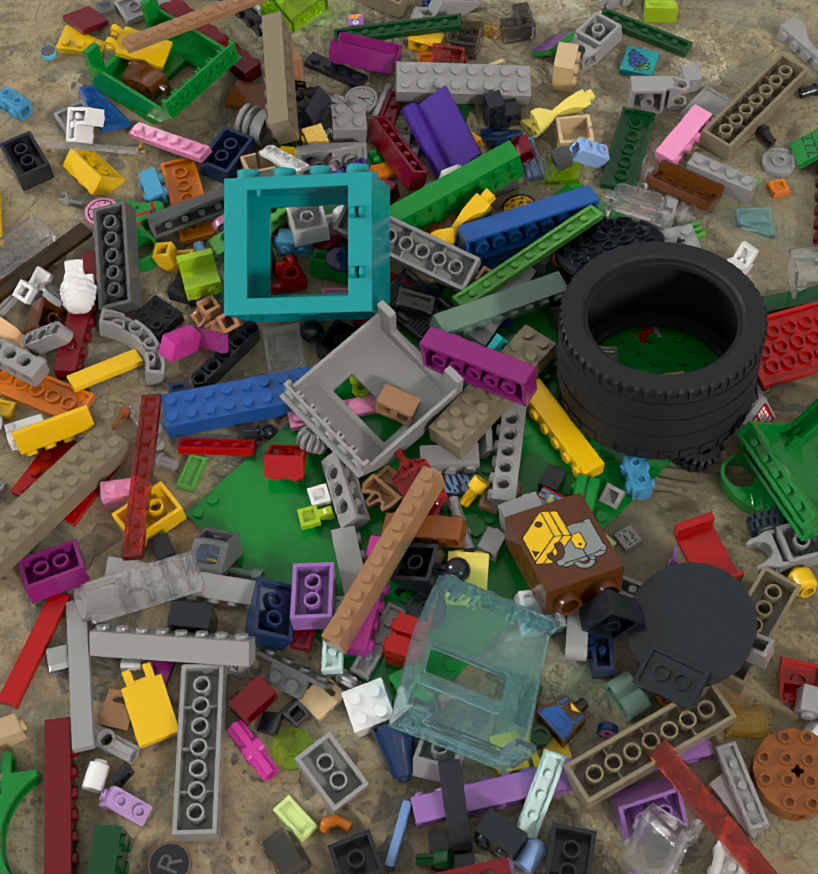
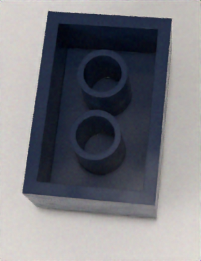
[198,126,256,184]

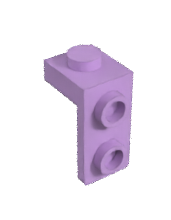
[98,786,152,826]

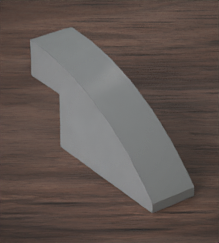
[410,0,481,19]
[707,742,757,844]

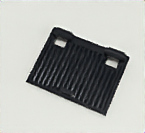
[390,268,453,340]

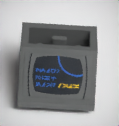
[187,527,243,575]

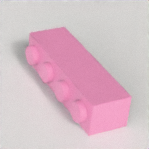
[654,105,712,165]

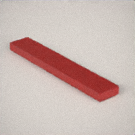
[0,593,71,709]

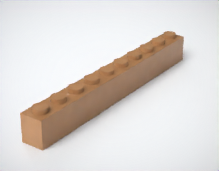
[321,465,445,654]

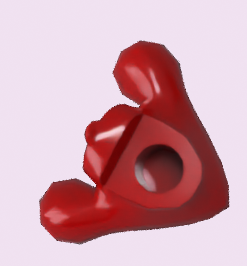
[271,254,308,295]

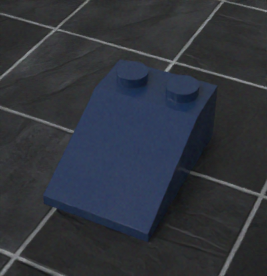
[245,577,293,651]

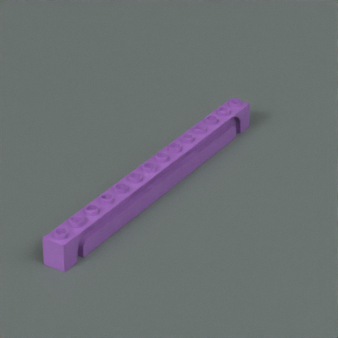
[410,739,714,829]

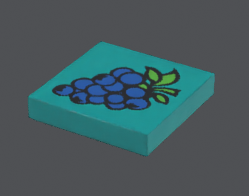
[619,46,660,76]

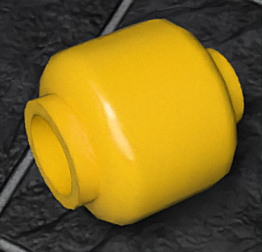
[787,566,818,598]

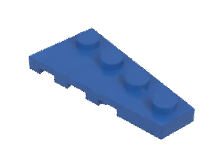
[79,85,131,133]

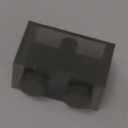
[261,826,313,874]

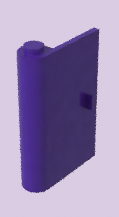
[402,85,482,180]

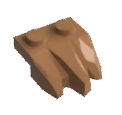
[361,464,403,512]

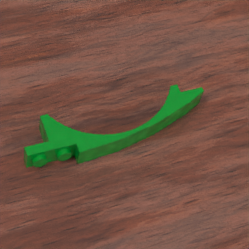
[0,752,42,874]

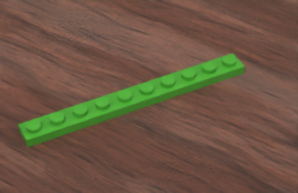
[452,204,603,306]

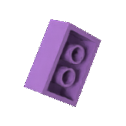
[290,562,337,630]

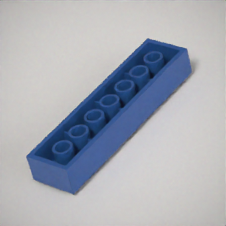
[458,185,599,260]
[161,366,311,438]

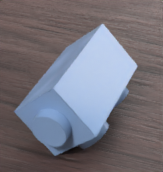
[569,137,610,169]

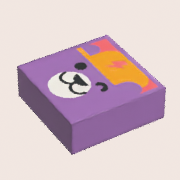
[347,13,364,27]

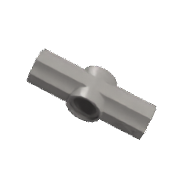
[94,723,140,765]

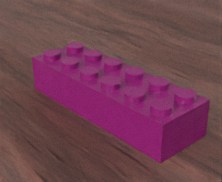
[419,327,537,407]

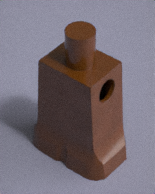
[121,60,172,100]

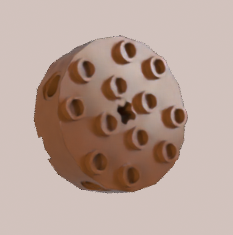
[749,728,818,822]

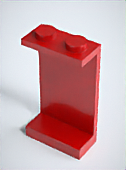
[673,511,744,583]

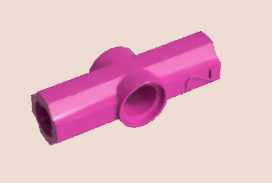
[227,720,279,782]

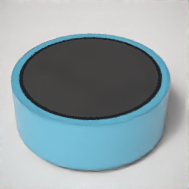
[40,45,57,61]

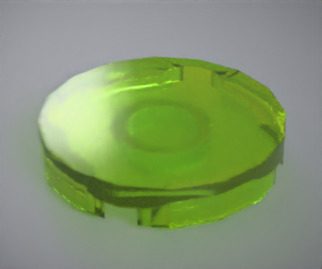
[271,727,313,771]

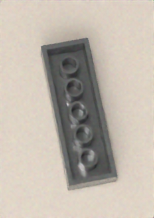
[93,201,142,313]

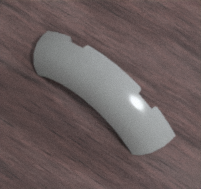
[99,308,165,385]

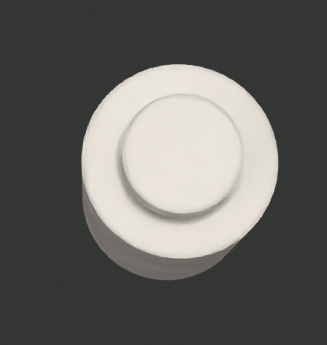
[81,759,110,794]

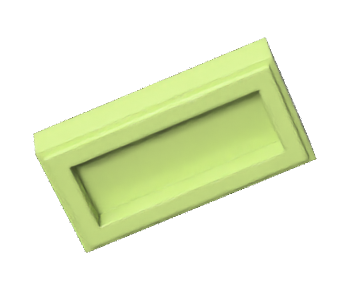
[273,795,318,843]

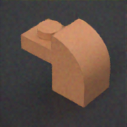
[203,313,243,334]

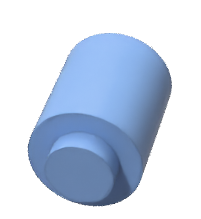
[513,838,547,874]

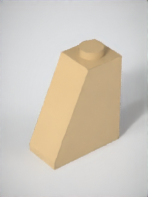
[0,714,28,752]

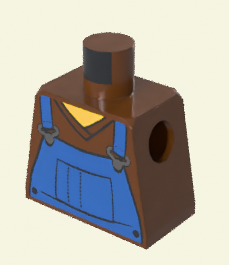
[536,696,589,748]

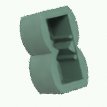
[605,671,652,723]

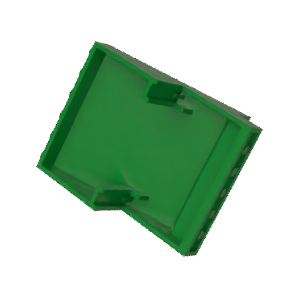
[737,398,818,541]

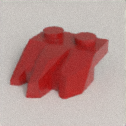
[777,656,818,716]

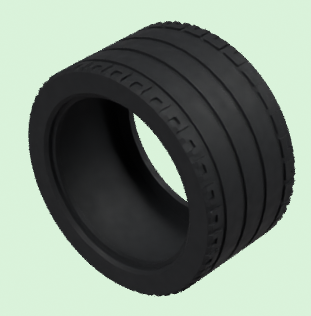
[557,242,768,460]

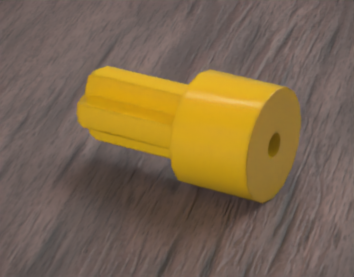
[460,474,489,507]

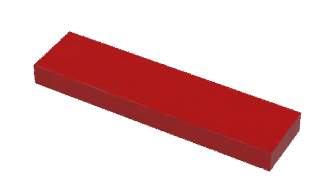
[177,437,257,456]

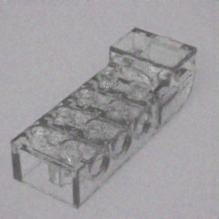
[74,549,206,624]

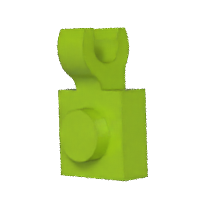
[297,505,334,530]

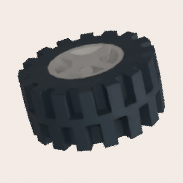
[746,508,785,538]

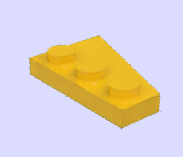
[55,25,106,57]

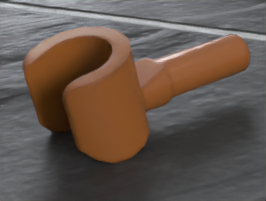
[111,406,133,430]

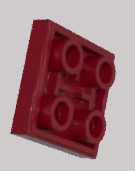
[63,6,109,35]

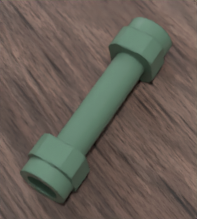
[223,566,266,581]

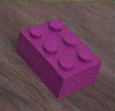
[18,538,91,603]

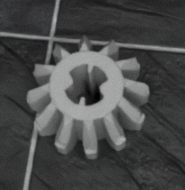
[296,426,328,454]

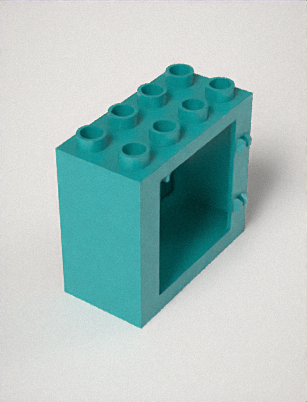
[224,163,390,323]

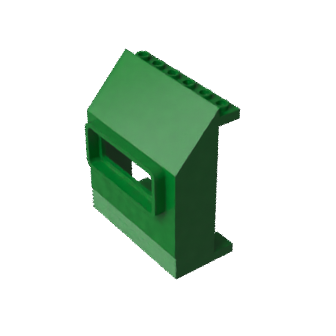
[82,0,242,124]

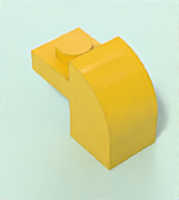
[152,241,196,273]

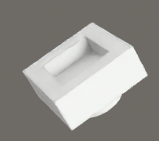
[307,483,332,508]

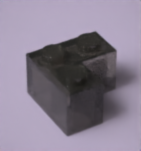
[500,2,536,45]

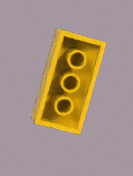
[11,405,96,457]

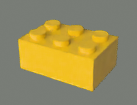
[111,481,187,552]

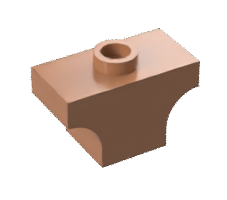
[190,294,224,328]

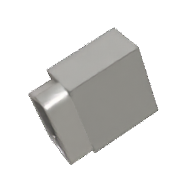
[46,645,69,675]

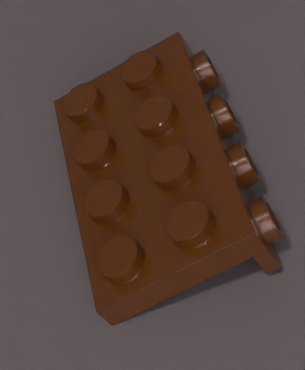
[645,159,725,211]

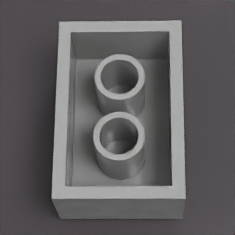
[294,731,369,815]

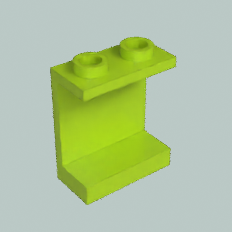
[176,248,223,301]

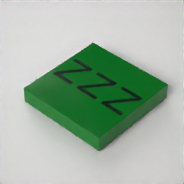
[790,128,818,169]

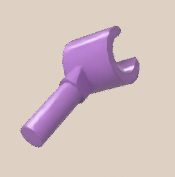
[666,548,680,567]

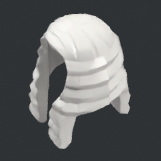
[59,259,98,314]

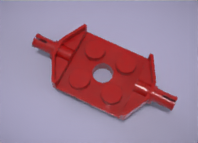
[392,449,449,516]

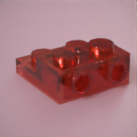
[430,43,468,64]

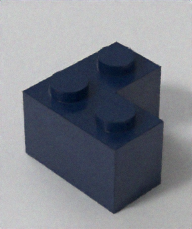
[587,633,615,679]

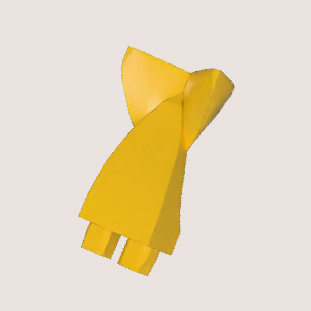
[430,188,496,246]

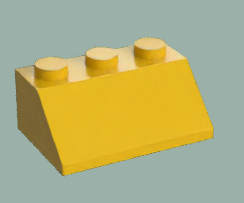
[62,148,126,196]

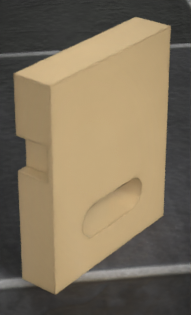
[299,674,344,723]

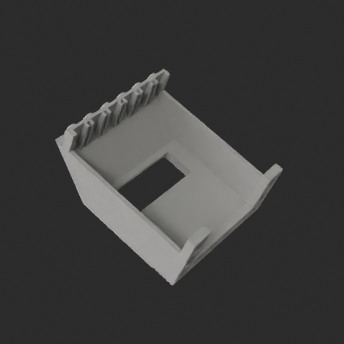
[279,300,463,478]

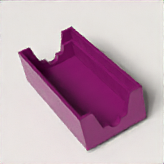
[329,31,403,75]

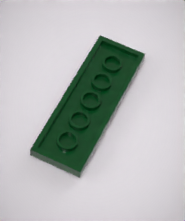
[600,107,656,195]

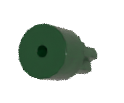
[416,848,455,870]

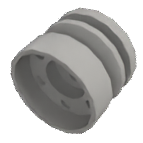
[234,103,273,147]

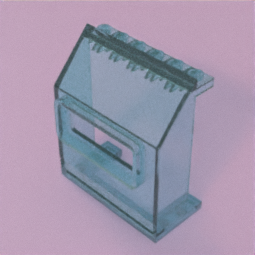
[388,574,561,773]

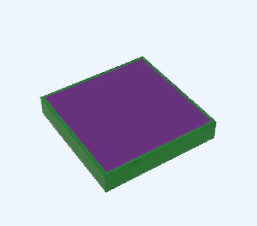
[531,32,575,57]

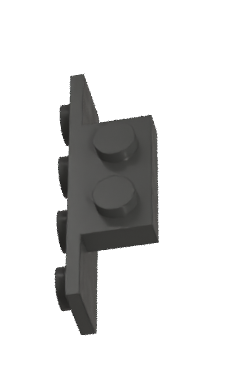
[255,647,334,700]

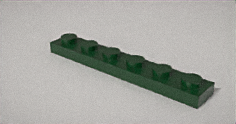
[601,8,693,57]

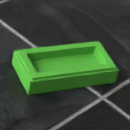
[175,454,209,493]

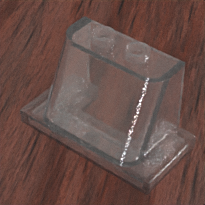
[598,183,673,230]
[620,803,705,874]

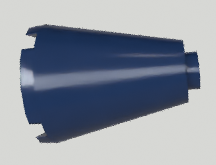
[372,720,415,783]

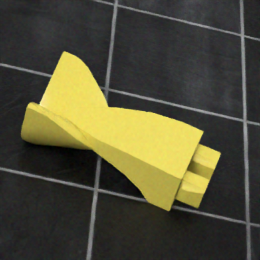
[520,89,595,139]

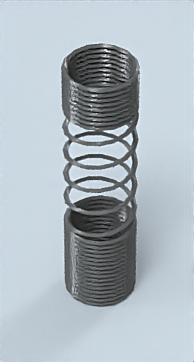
[492,145,573,198]

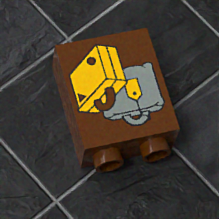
[505,493,624,617]

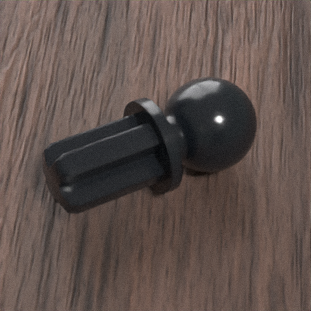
[242,425,277,441]

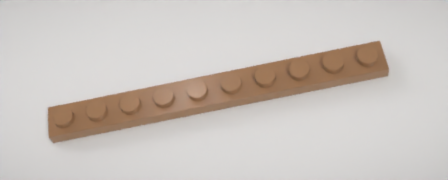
[121,0,269,54]

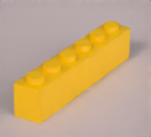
[527,378,605,478]

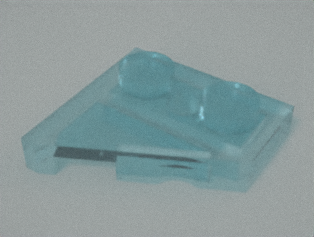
[735,207,776,239]

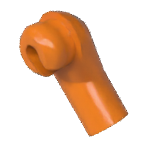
[319,815,353,834]

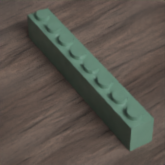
[429,271,567,336]

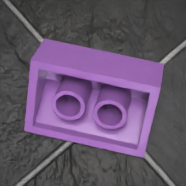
[610,774,689,845]

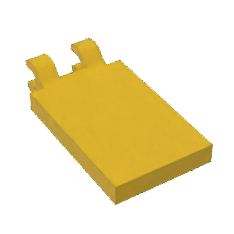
[105,24,173,71]
[121,662,178,749]

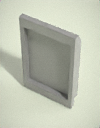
[677,86,732,121]

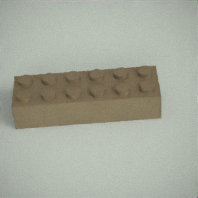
[720,566,801,694]

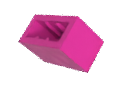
[159,324,202,363]

